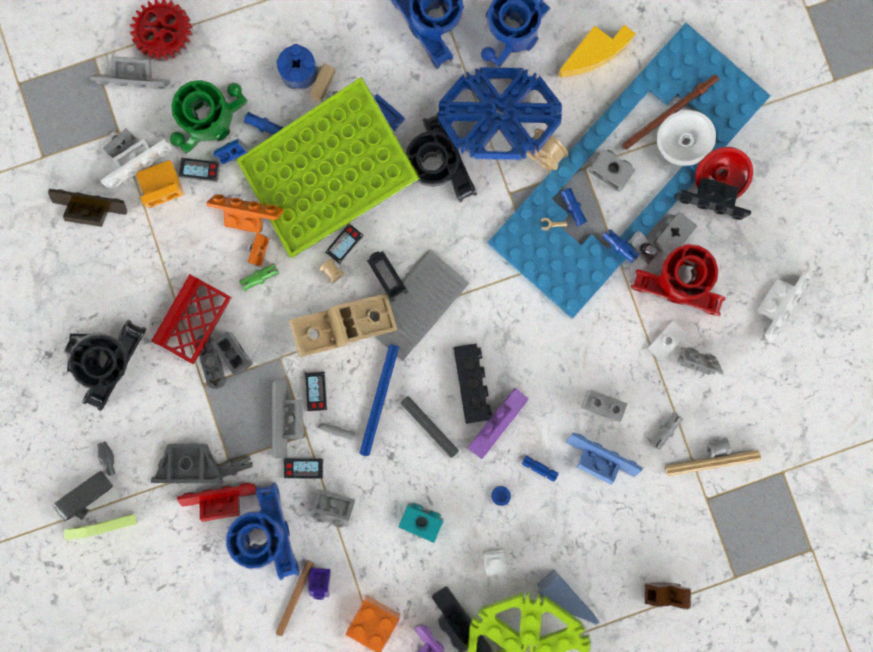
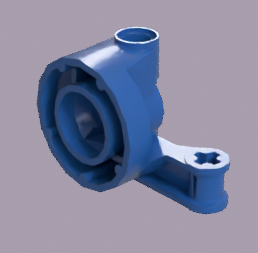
[390,0,464,69]
[226,482,300,580]

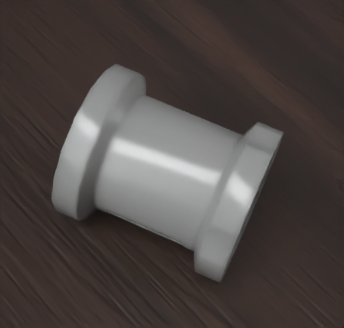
[706,437,731,458]

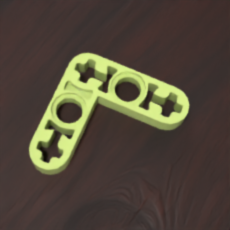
[63,514,137,540]

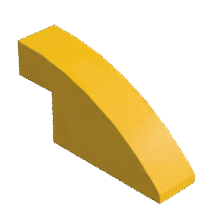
[558,25,636,78]

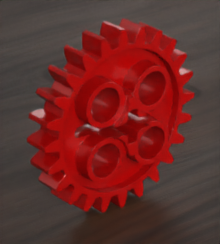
[130,0,193,61]

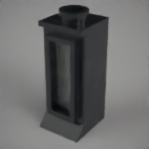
[367,251,409,302]

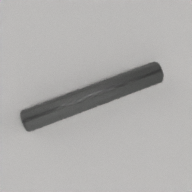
[401,396,459,458]

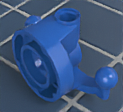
[481,0,551,67]

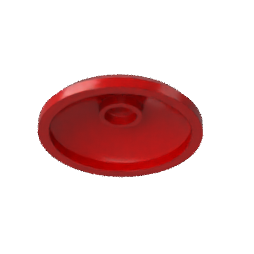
[695,147,753,199]

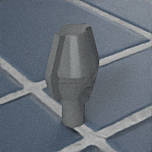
[97,441,115,476]

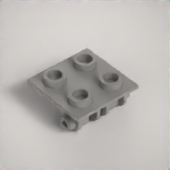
[677,347,723,375]

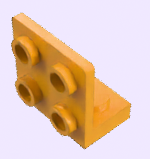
[136,160,185,208]

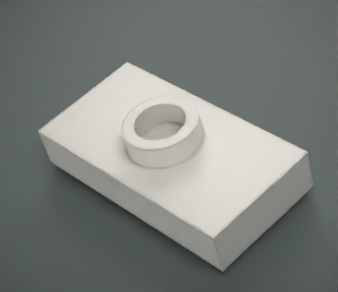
[647,320,687,361]

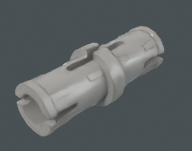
[650,412,683,450]

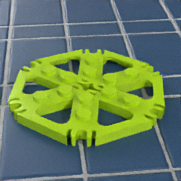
[468,592,591,652]

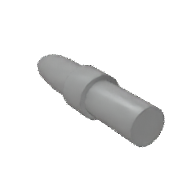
[318,423,354,440]

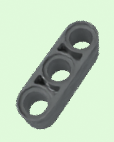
[52,471,113,522]

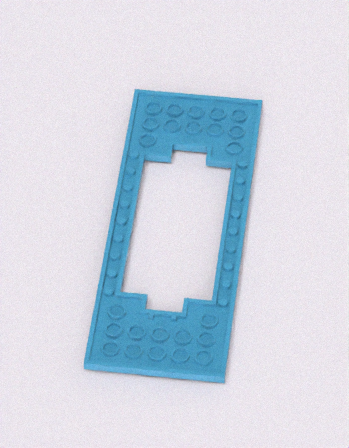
[487,23,771,319]

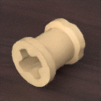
[319,259,345,284]

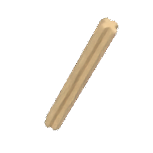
[665,450,761,476]

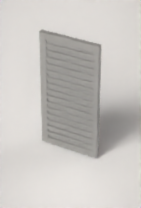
[371,250,469,361]

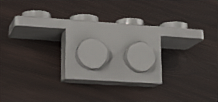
[90,56,170,89]
[272,380,303,459]

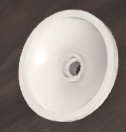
[657,110,716,166]

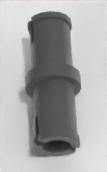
[218,456,253,478]

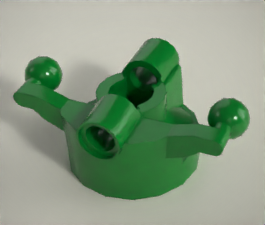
[170,80,248,154]

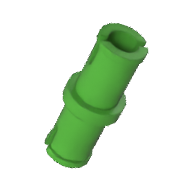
[239,263,279,291]

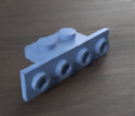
[566,432,643,485]

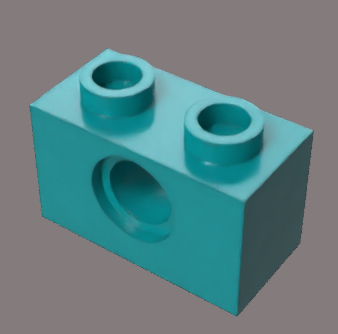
[398,502,443,543]

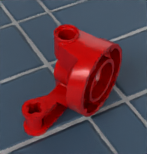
[631,244,726,316]

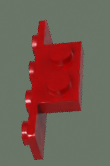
[177,483,256,522]

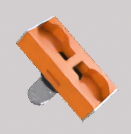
[241,233,270,268]

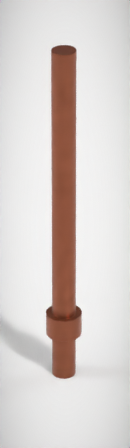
[622,74,719,150]

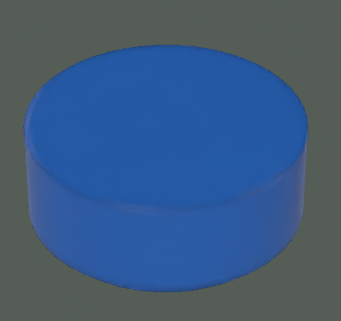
[491,486,511,506]

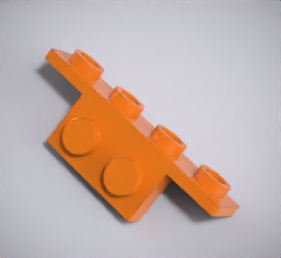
[206,194,284,233]

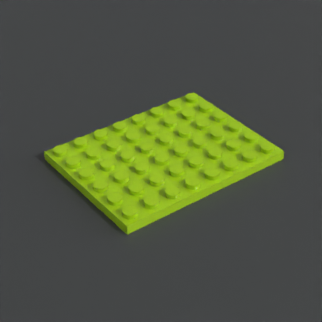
[236,77,420,258]

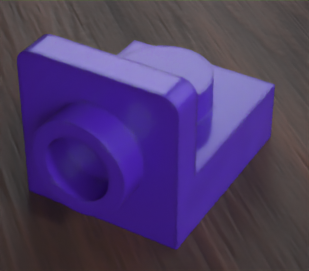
[308,568,331,600]

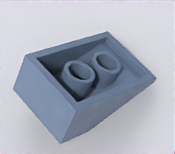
[537,569,599,625]

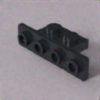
[674,177,751,220]
[432,586,492,652]

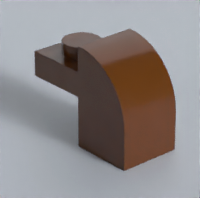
[645,582,691,610]

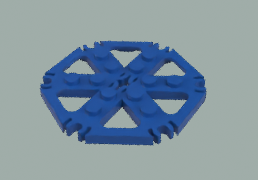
[438,67,562,160]

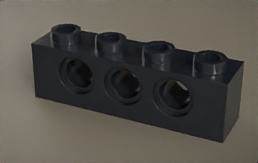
[453,343,492,424]

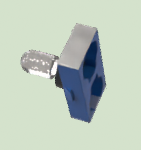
[213,136,248,165]

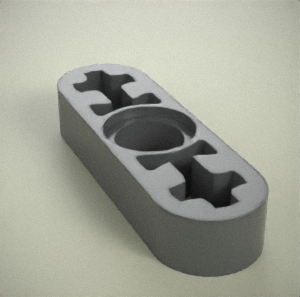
[196,335,226,389]

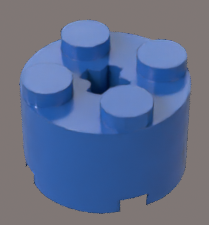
[276,44,317,89]

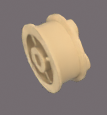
[526,128,568,172]

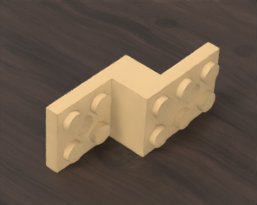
[289,293,397,358]

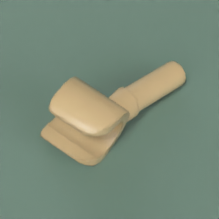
[541,218,567,231]

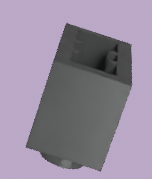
[211,332,253,375]

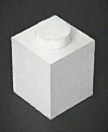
[483,549,506,575]

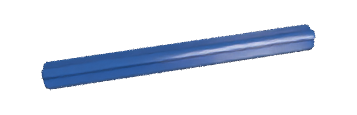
[359,344,399,456]

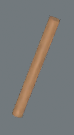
[276,560,314,636]

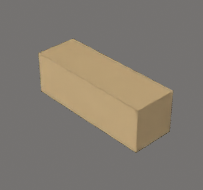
[310,63,336,103]

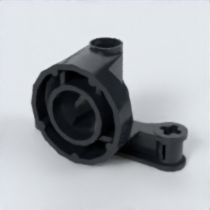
[406,112,477,202]
[64,319,146,411]

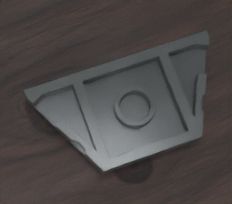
[151,444,223,483]

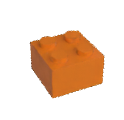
[345,595,400,652]

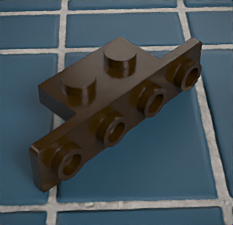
[48,189,127,227]

